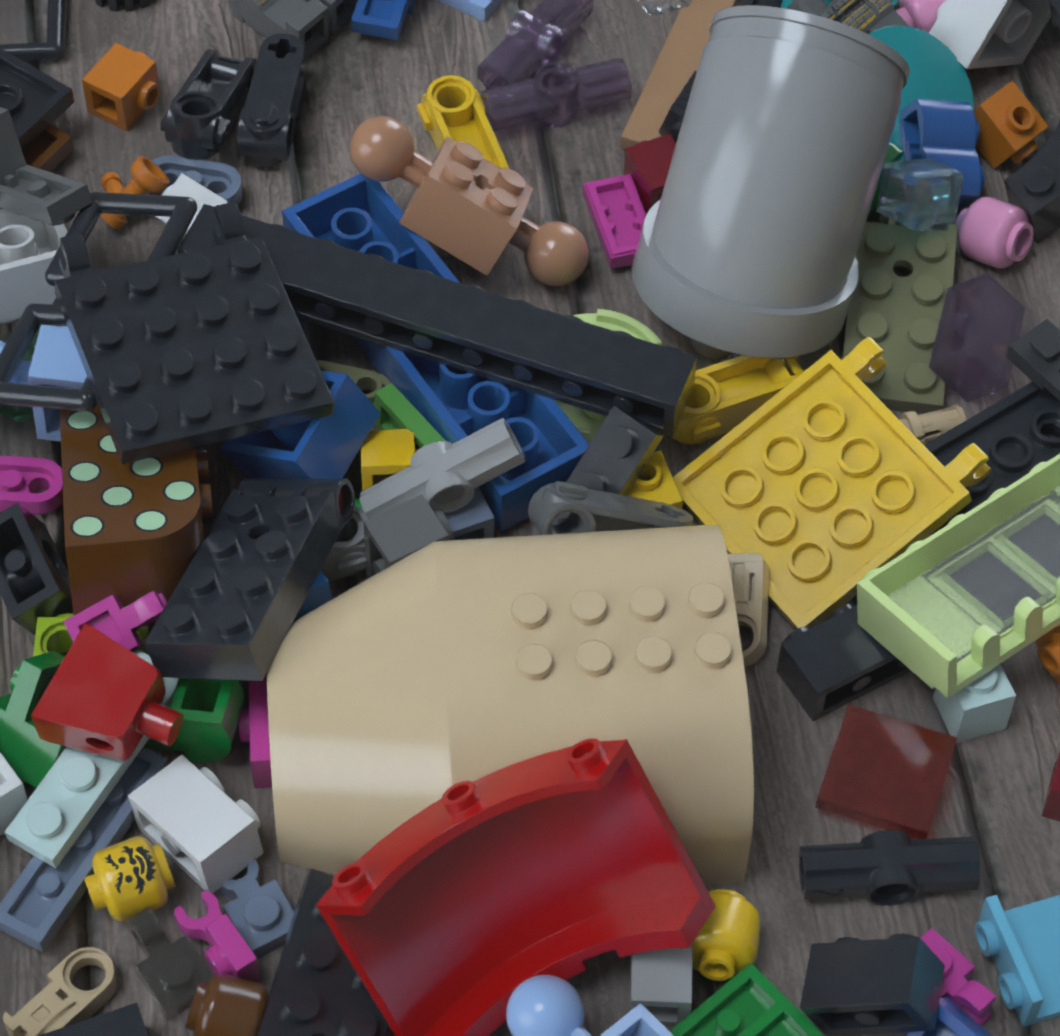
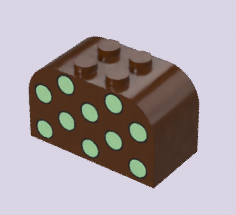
[60,404,213,624]

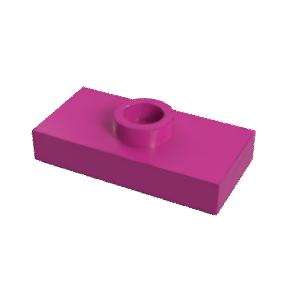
[582,174,646,269]
[239,673,272,788]

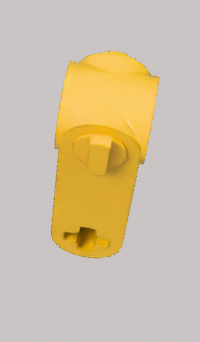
[417,75,509,168]
[672,355,804,445]

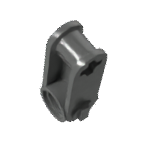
[528,481,693,536]

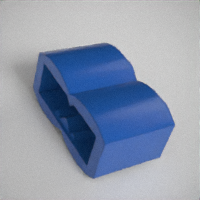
[899,99,985,208]

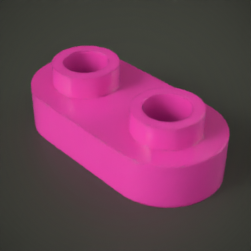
[0,455,63,514]

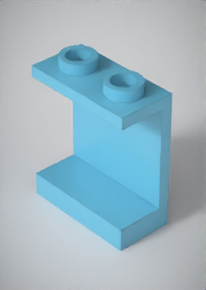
[975,895,1060,1027]

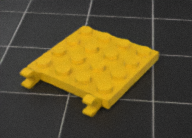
[673,337,991,629]

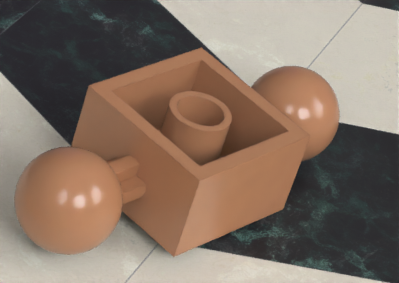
[349,116,589,286]

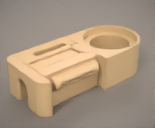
[728,553,769,667]
[3,947,117,1036]

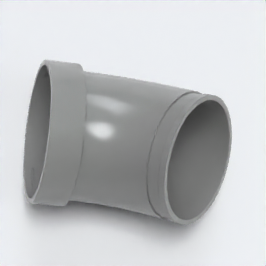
[632,5,910,358]

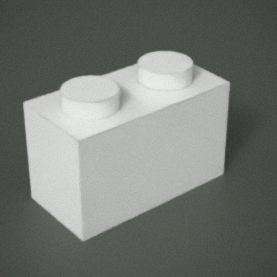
[128,755,263,893]

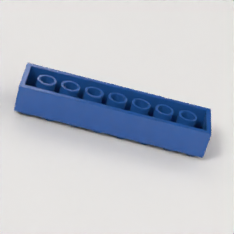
[282,173,590,532]

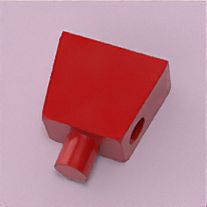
[31,623,184,761]

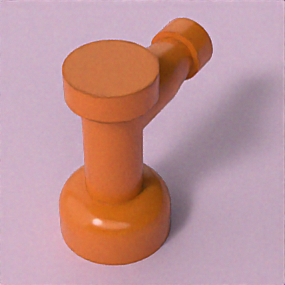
[100,155,170,230]

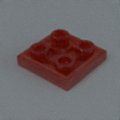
[815,704,957,839]

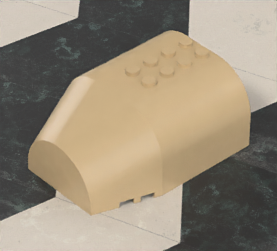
[267,524,754,885]

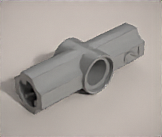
[359,418,525,519]

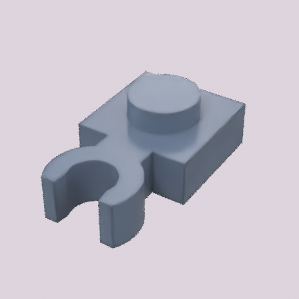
[218,858,294,958]

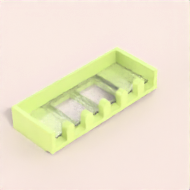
[857,454,1060,699]

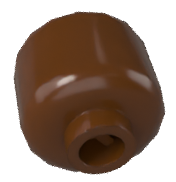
[185,972,269,1036]

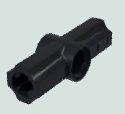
[798,830,980,906]

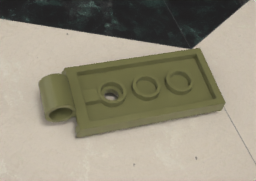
[842,197,958,414]

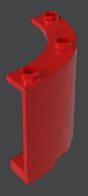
[316,738,716,1036]

